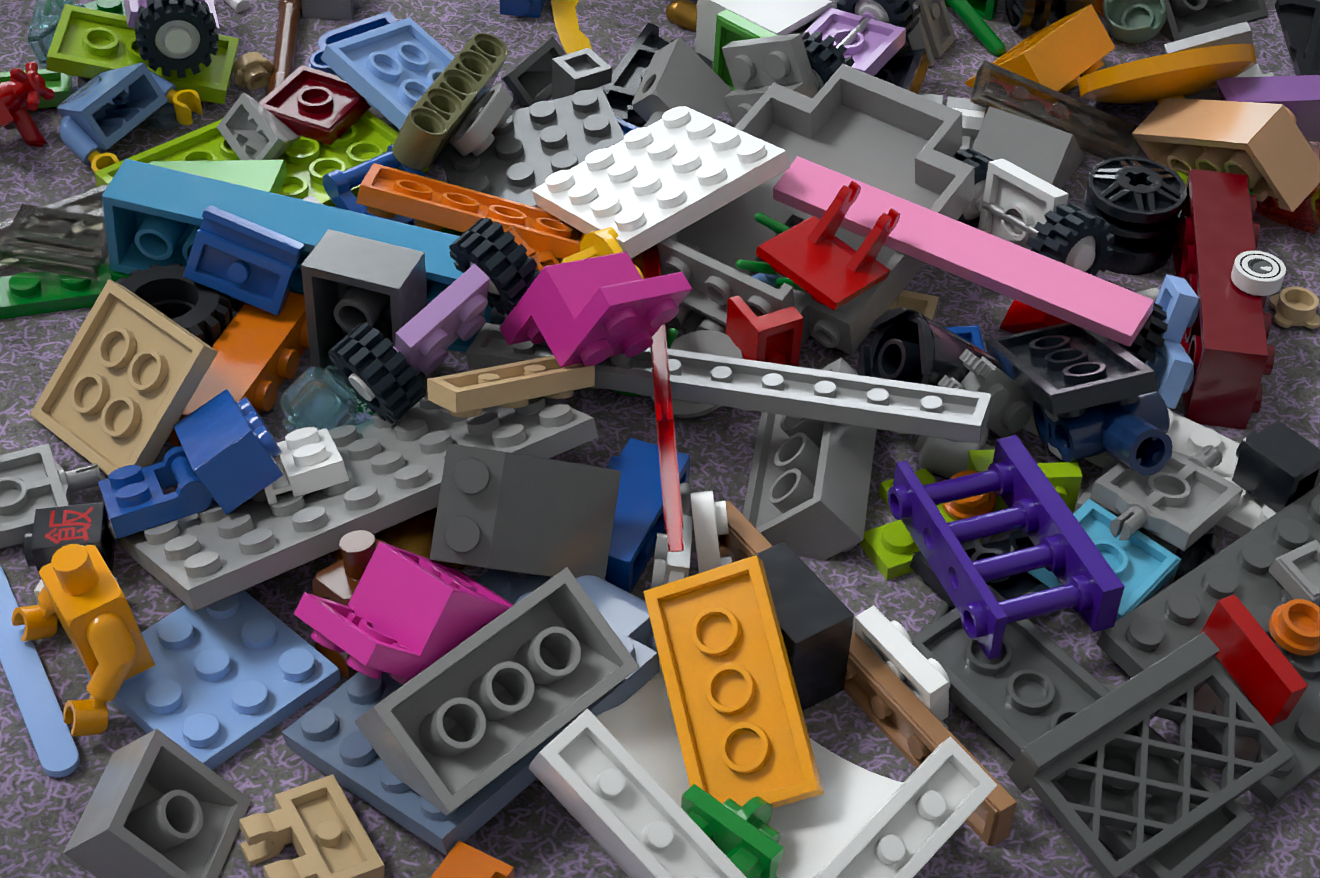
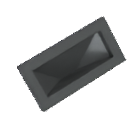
[501,36,566,108]

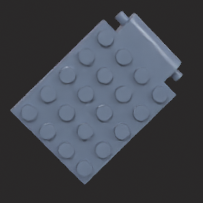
[282,569,660,856]

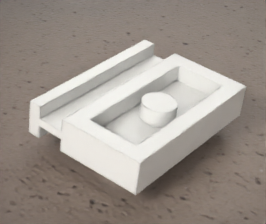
[263,427,349,505]
[855,605,950,729]

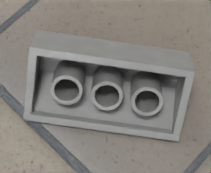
[743,358,877,560]
[354,567,640,815]

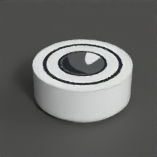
[1231,251,1286,296]

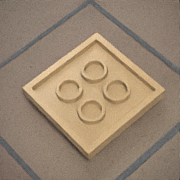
[30,280,218,476]

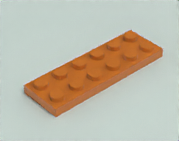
[356,163,644,275]

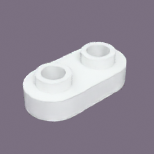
[691,491,732,573]

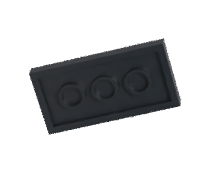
[985,322,1157,418]

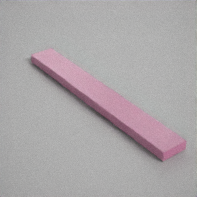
[773,156,1154,347]

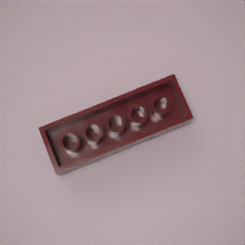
[1172,169,1275,430]

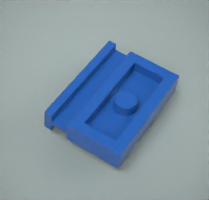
[183,205,305,315]

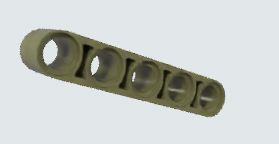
[392,32,509,170]

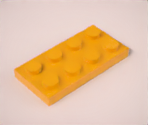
[643,555,824,809]

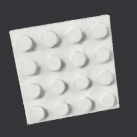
[531,106,791,258]

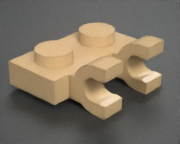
[239,774,385,878]

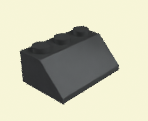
[1159,0,1269,42]

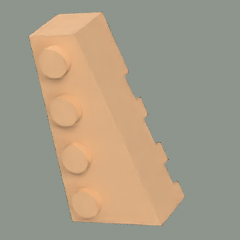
[1132,97,1320,212]

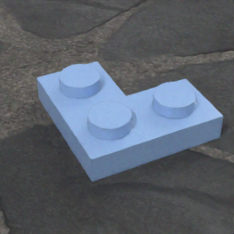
[1146,274,1199,409]

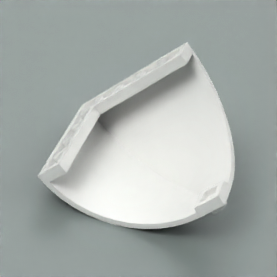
[529,660,997,878]

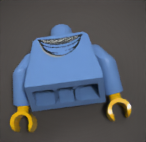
[57,63,203,172]

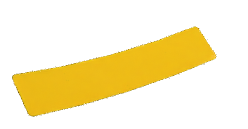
[550,0,592,54]

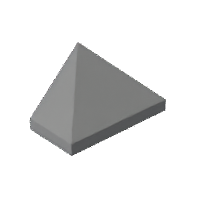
[217,92,300,160]

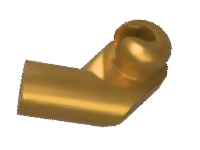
[666,0,697,32]

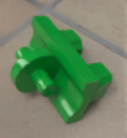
[681,784,784,878]

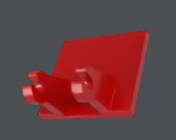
[755,181,900,311]

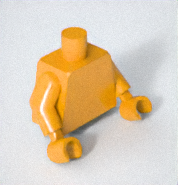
[11,544,155,736]

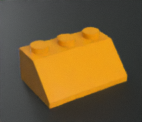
[965,4,1115,102]

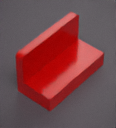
[725,295,804,367]

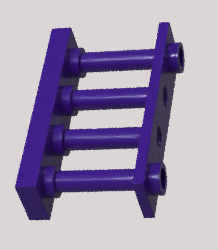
[888,435,1125,660]

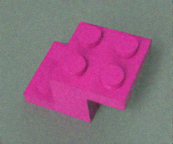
[499,252,692,368]
[294,541,514,685]

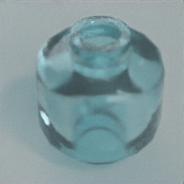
[280,365,359,433]

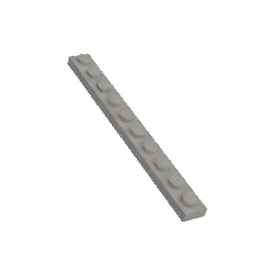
[466,323,992,444]

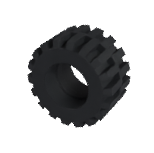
[116,263,233,347]

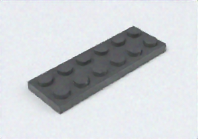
[911,585,1255,878]

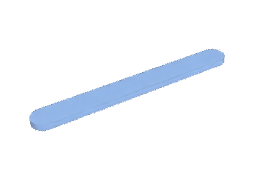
[0,566,80,778]

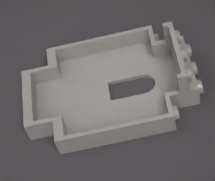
[657,63,975,355]

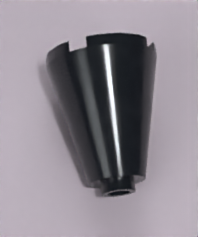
[858,307,1003,386]

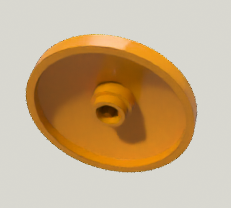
[1078,43,1257,105]

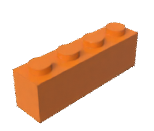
[169,291,309,447]

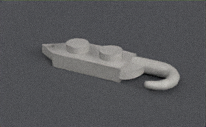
[651,482,693,588]

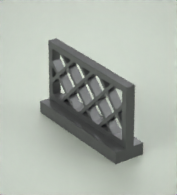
[1007,632,1296,878]

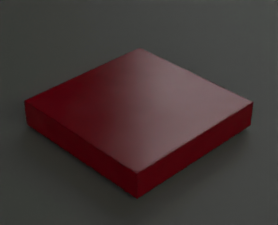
[259,65,371,145]

